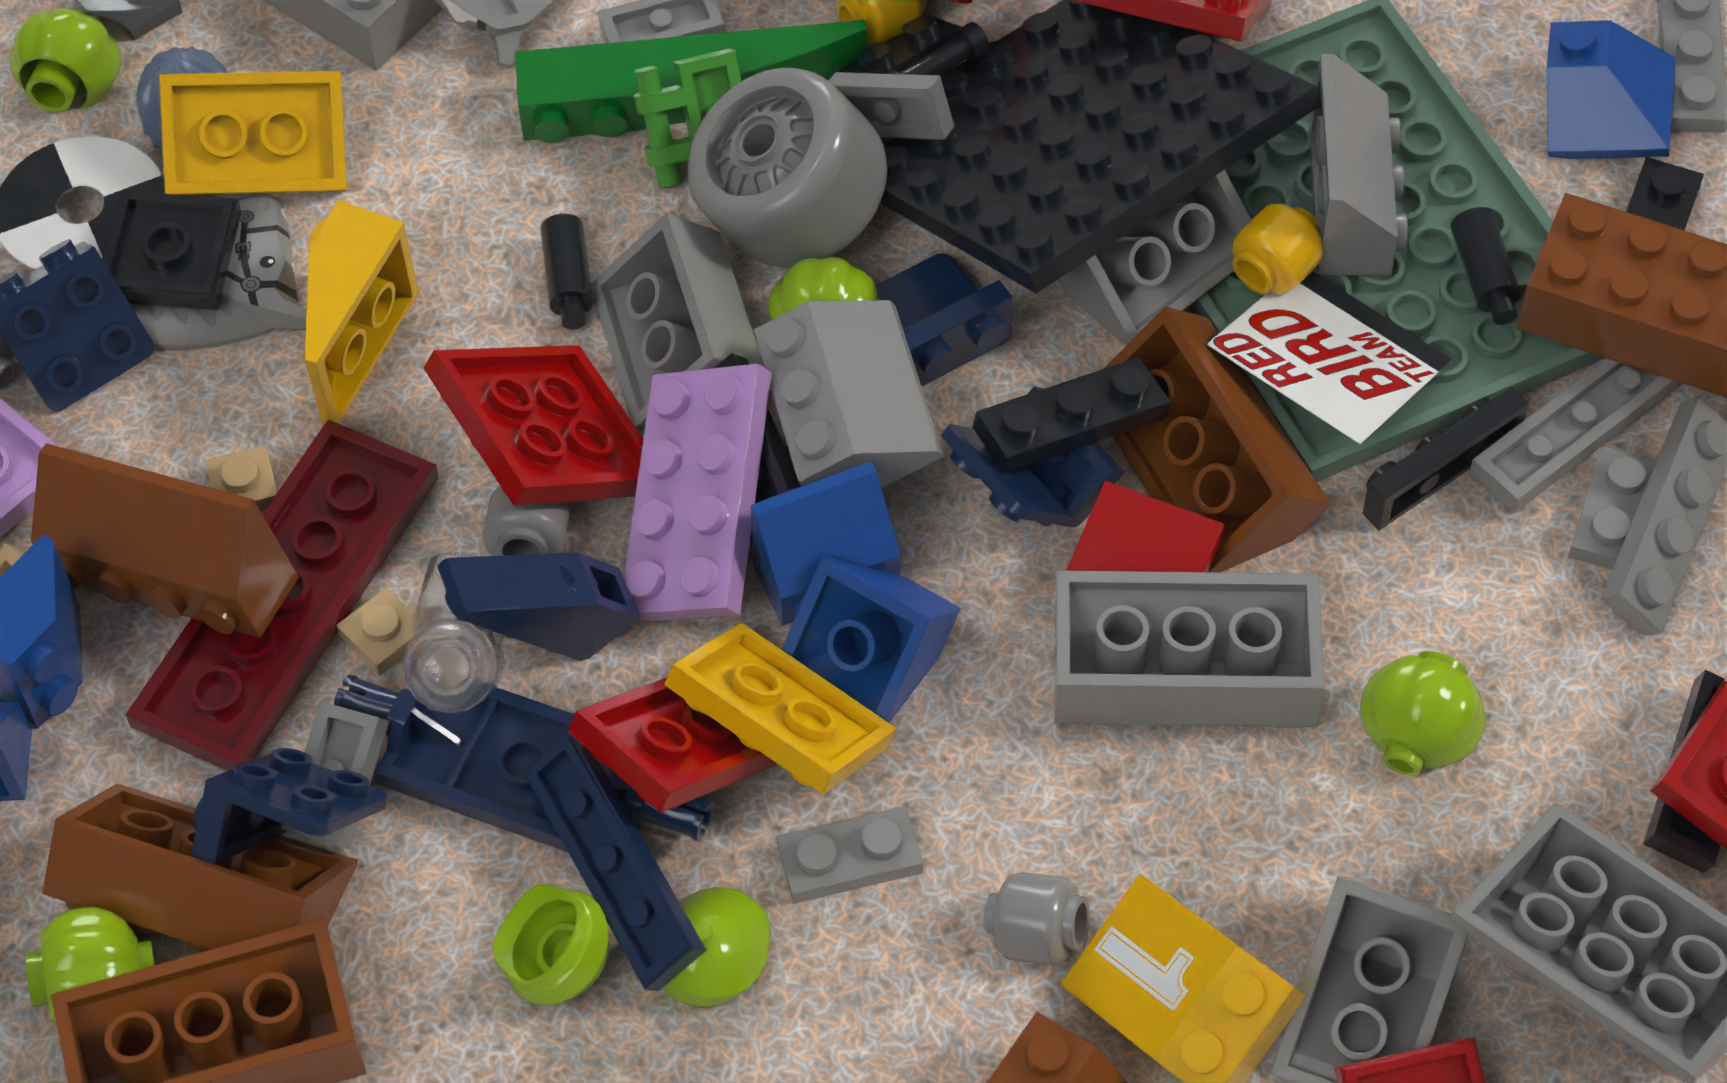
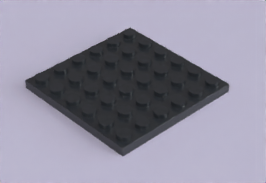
[880,0,1321,294]

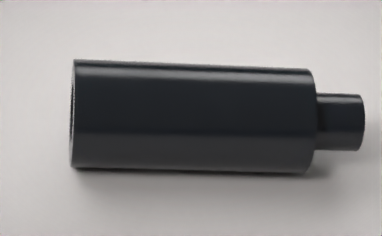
[1450,207,1521,325]
[540,214,593,330]

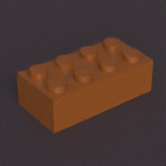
[1516,192,1727,398]

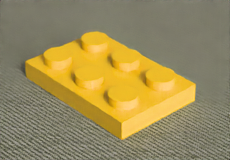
[158,71,347,196]
[664,622,897,795]

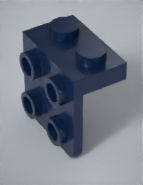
[0,239,154,411]
[876,253,1013,387]
[941,386,1125,528]
[191,748,388,864]

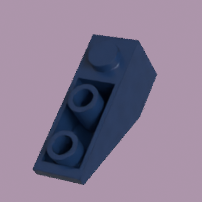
[437,553,640,661]

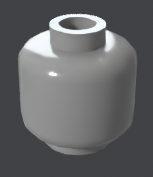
[483,485,570,556]
[984,872,1090,965]

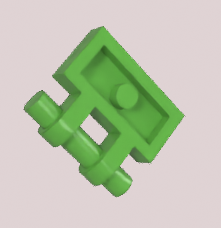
[633,48,742,188]

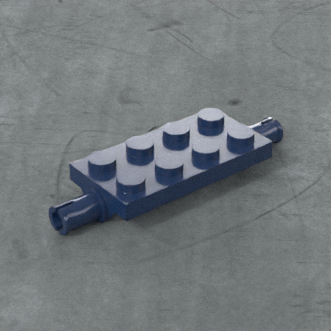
[334,665,714,852]

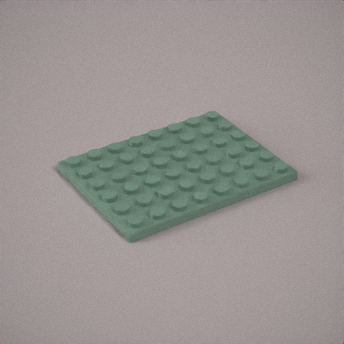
[1190,0,1604,482]

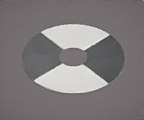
[0,136,164,270]

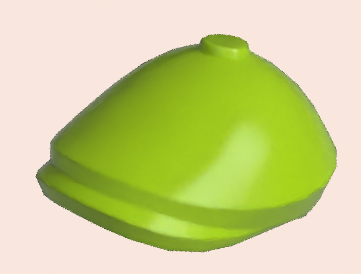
[492,884,610,1005]
[662,887,771,1007]

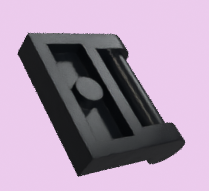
[838,15,990,75]

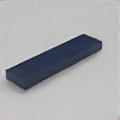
[523,732,706,991]

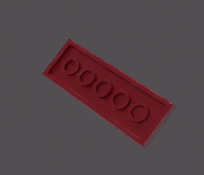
[125,419,439,771]

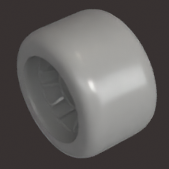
[688,68,887,268]

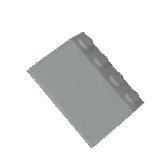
[1449,803,1727,1083]

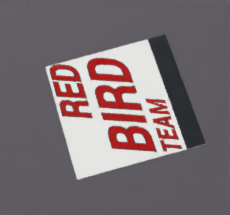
[1207,271,1452,444]

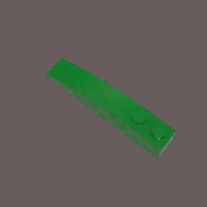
[515,20,867,143]

